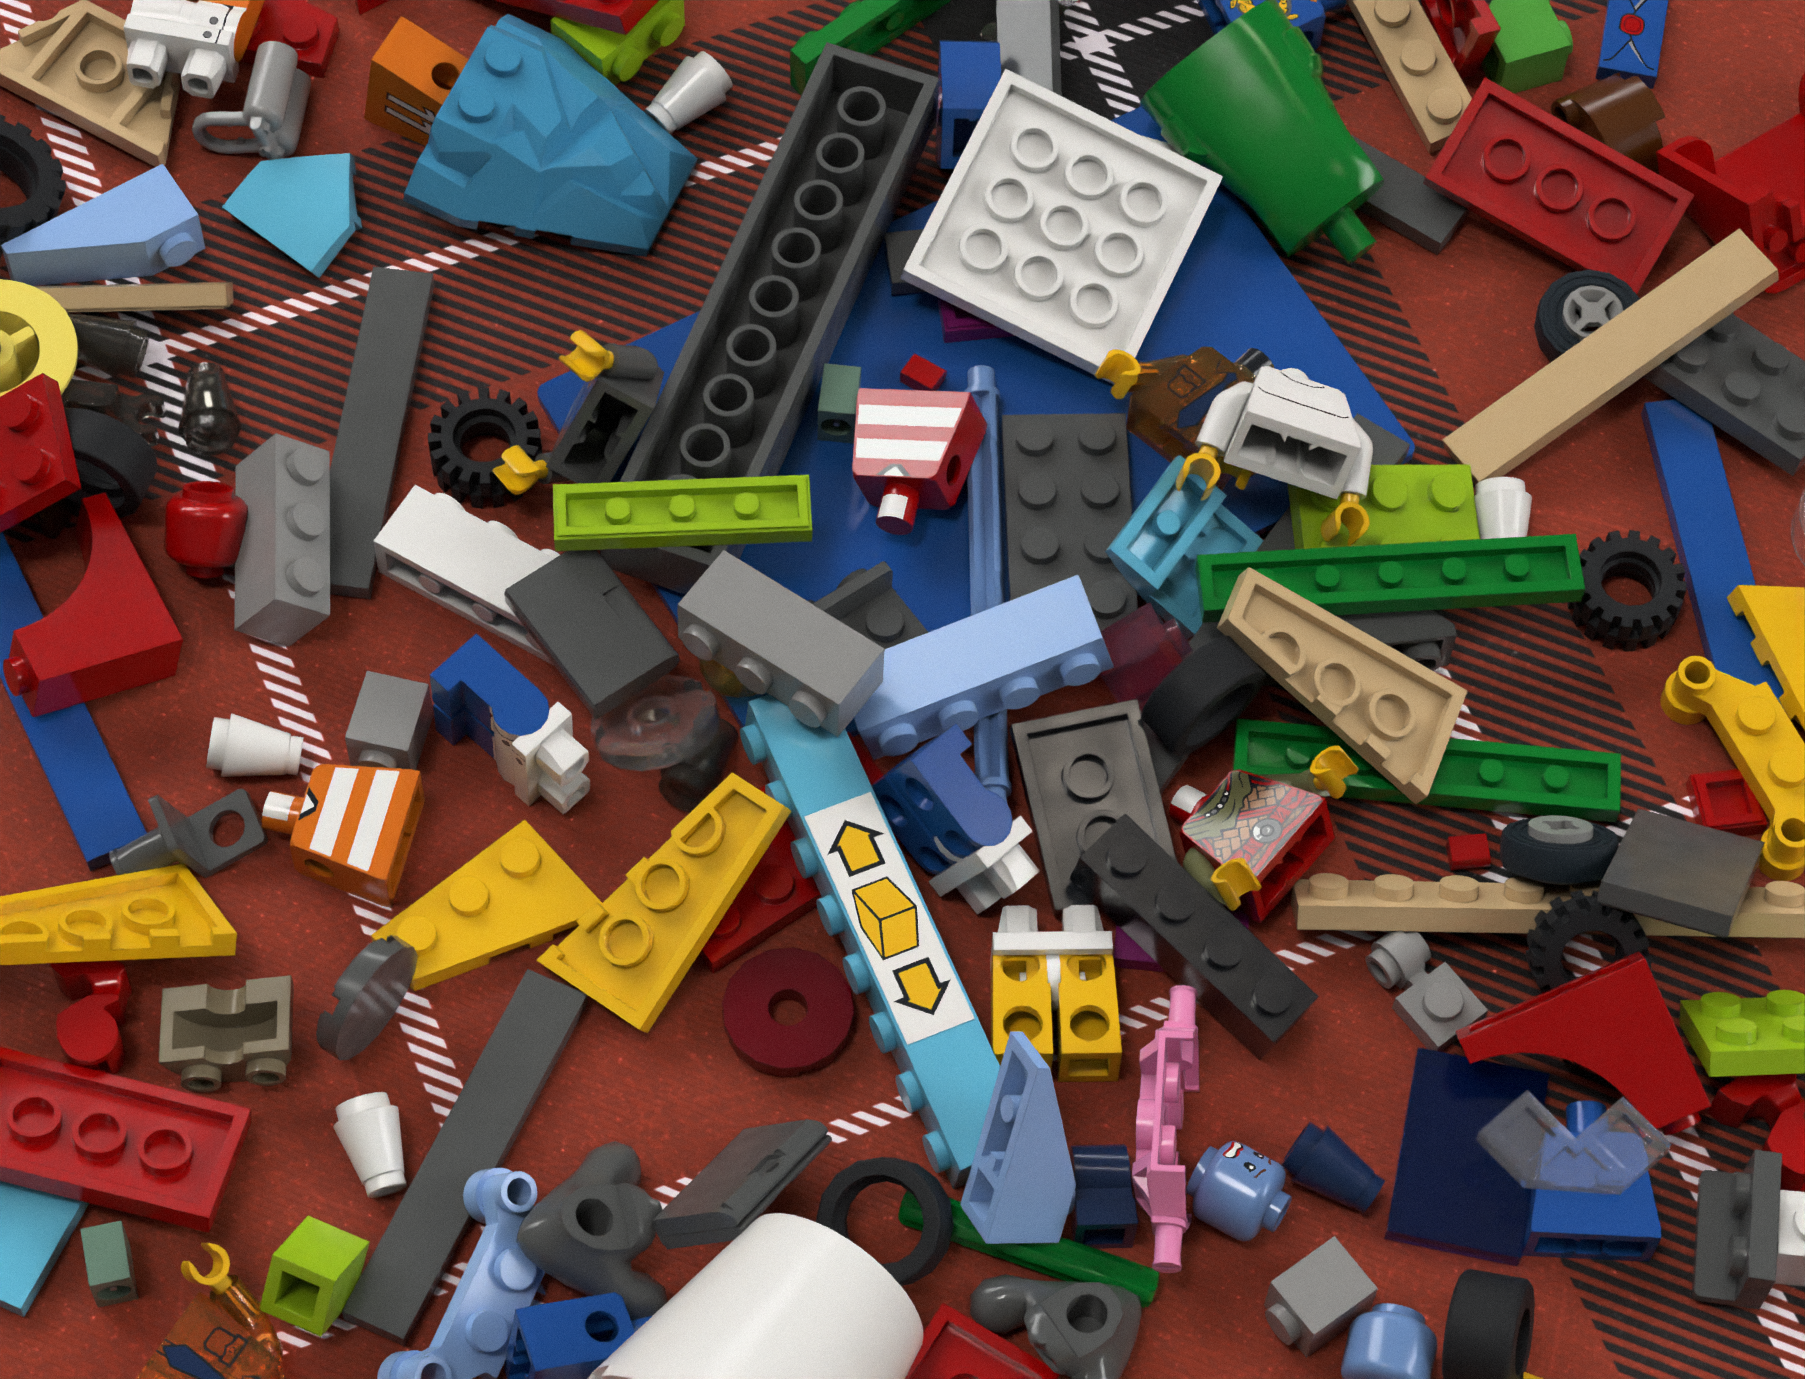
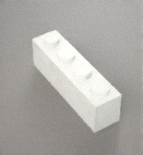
[373,485,560,665]

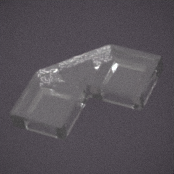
[1476,1090,1672,1195]

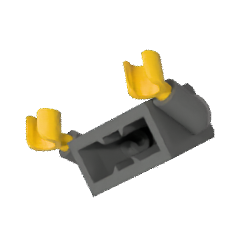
[492,330,664,495]

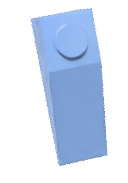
[1,164,206,286]
[960,1031,1076,1244]

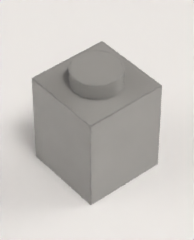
[345,671,434,770]
[1264,1236,1378,1358]

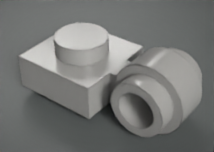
[1365,931,1488,1057]

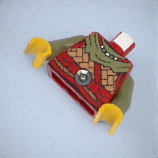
[1169,745,1359,923]

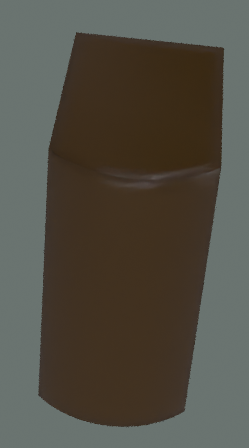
[36,498,72,539]

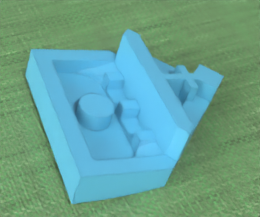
[222,153,362,278]

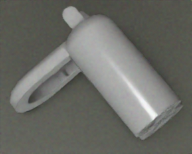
[192,41,312,160]

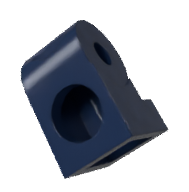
[1070,1144,1138,1249]

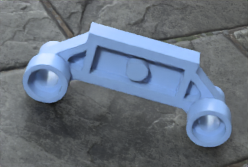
[377,1167,545,1379]

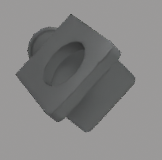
[109,789,268,878]

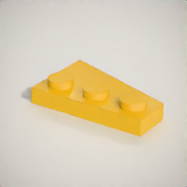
[371,820,602,991]

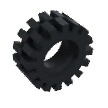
[428,388,542,509]

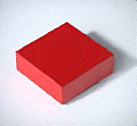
[1686,769,1767,836]

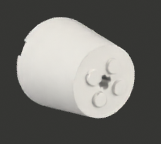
[587,1213,924,1379]

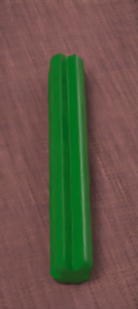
[898,1190,1159,1308]

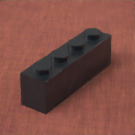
[1069,813,1319,1060]

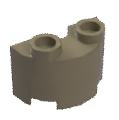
[159,975,294,1092]

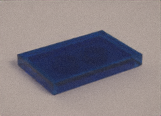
[1384,1047,1549,1266]

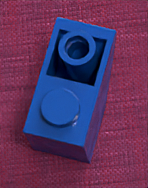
[935,40,1001,169]

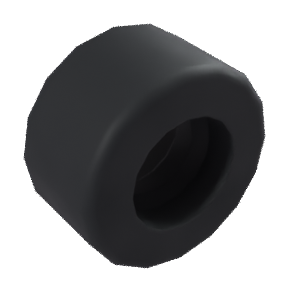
[1442,1269,1535,1379]

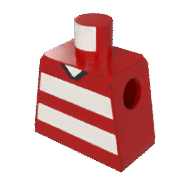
[852,388,988,535]

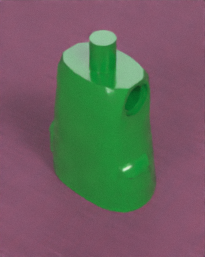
[1140,0,1384,264]

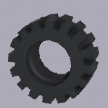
[1567,530,1687,651]
[1526,890,1652,993]

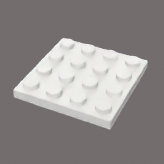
[900,69,1223,384]

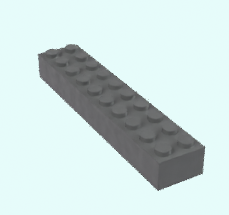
[600,42,939,594]

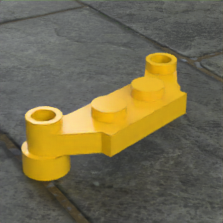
[1660,656,1805,881]

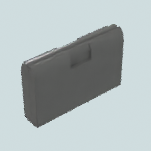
[504,550,680,719]
[652,1119,832,1249]

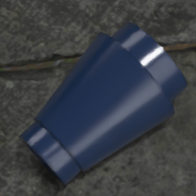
[1281,1122,1385,1214]

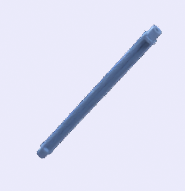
[964,365,1012,803]

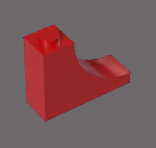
[3,492,183,717]
[1456,951,1711,1135]

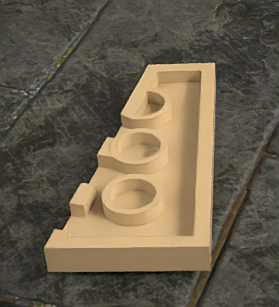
[1217,567,1468,804]

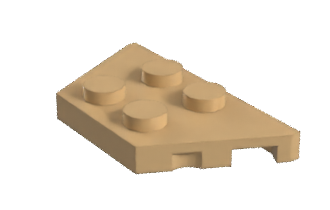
[0,0,181,167]

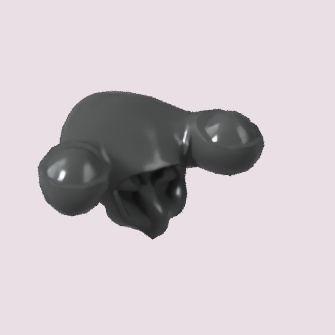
[516,1141,669,1320]
[970,1274,1142,1379]

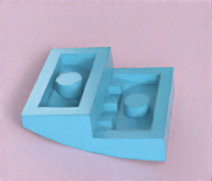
[1105,455,1264,639]

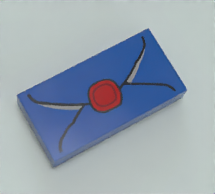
[1595,0,1668,89]

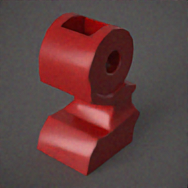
[50,960,132,1075]
[1707,1074,1805,1192]

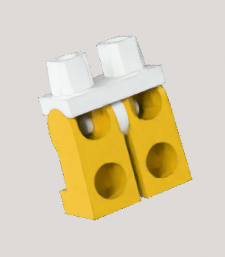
[990,905,1122,1082]

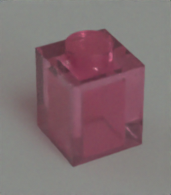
[1100,602,1194,712]

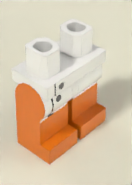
[123,0,265,99]

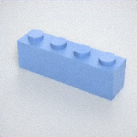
[854,575,1114,760]

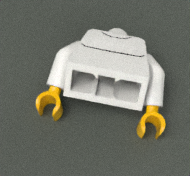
[1176,366,1373,546]

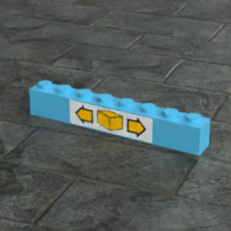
[740,694,1000,1189]

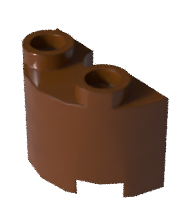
[1551,72,1665,174]

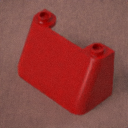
[1656,72,1805,294]

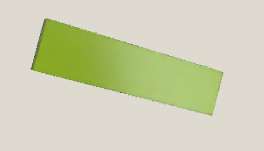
[553,475,812,551]

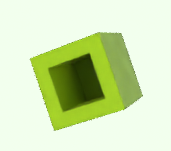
[259,1215,369,1337]

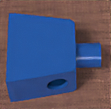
[1521,1100,1661,1262]
[504,1292,653,1379]

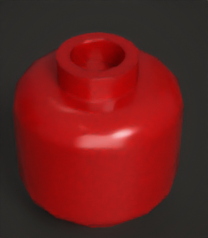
[164,481,248,578]

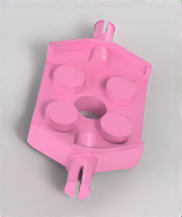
[1132,985,1199,1273]

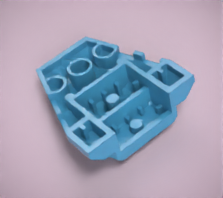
[403,14,698,257]

